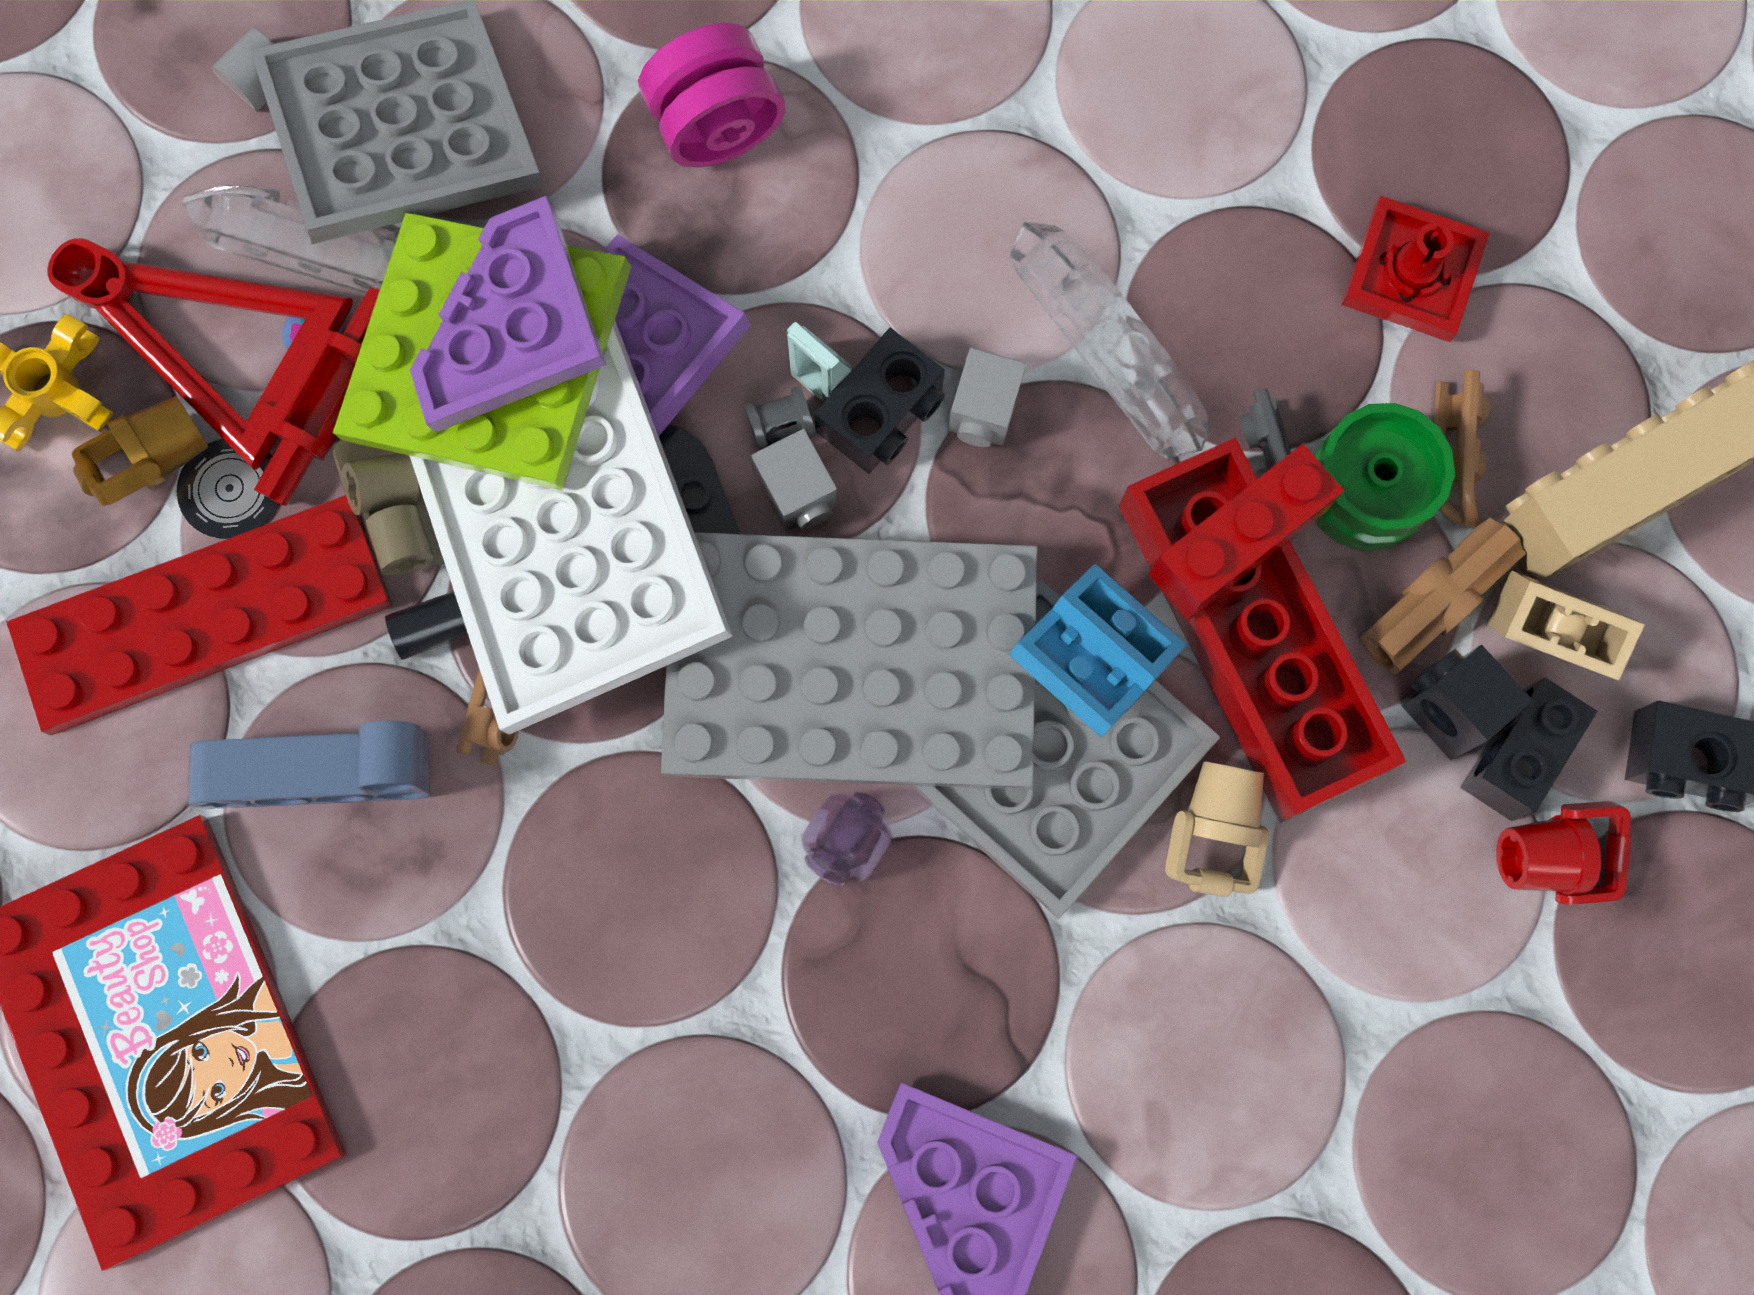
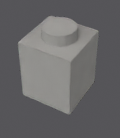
[948,347,1027,447]
[751,429,838,532]

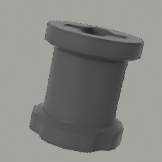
[744,386,816,451]

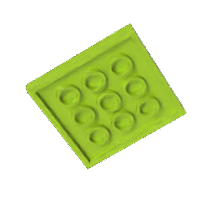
[333,213,631,491]

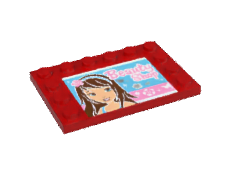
[0,815,347,1271]

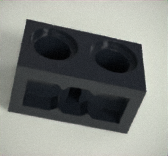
[815,327,945,474]
[1460,677,1598,821]

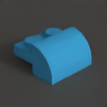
[1009,564,1187,738]

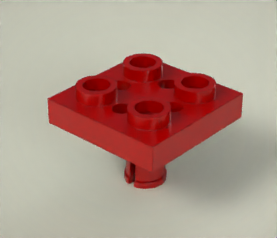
[1341,196,1490,342]

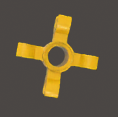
[0,313,114,452]

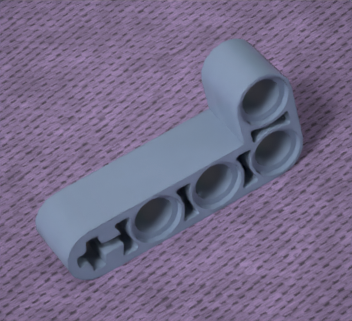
[188,721,430,809]

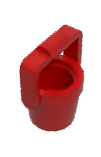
[1496,801,1632,905]

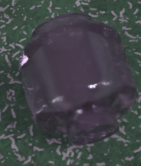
[801,792,892,886]

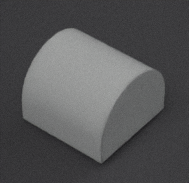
[211,28,273,112]

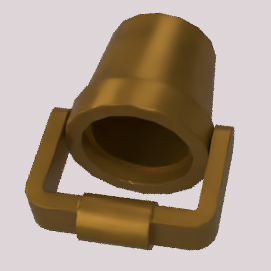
[72,396,208,506]

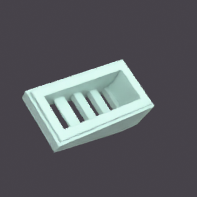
[787,321,854,403]

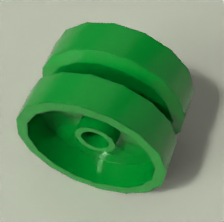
[1314,403,1455,551]

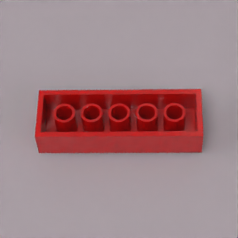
[1119,437,1407,823]

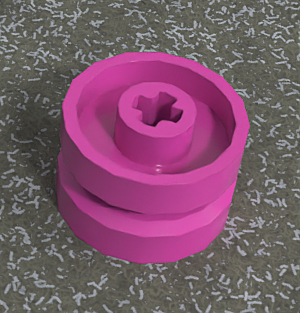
[638,22,786,168]

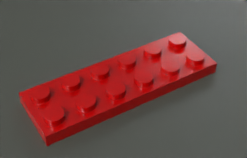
[6,495,393,735]

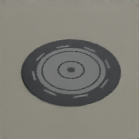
[177,439,279,539]

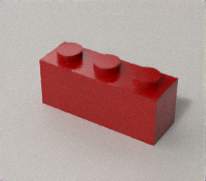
[1148,443,1344,621]

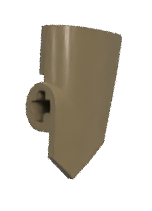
[332,439,445,576]

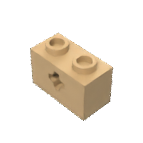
[1487,570,1645,681]

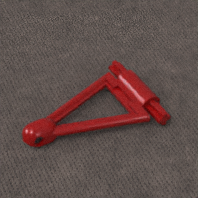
[47,238,380,507]

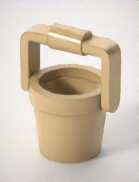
[1165,761,1269,897]

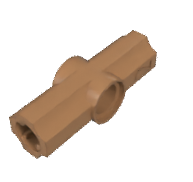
[1360,518,1526,674]

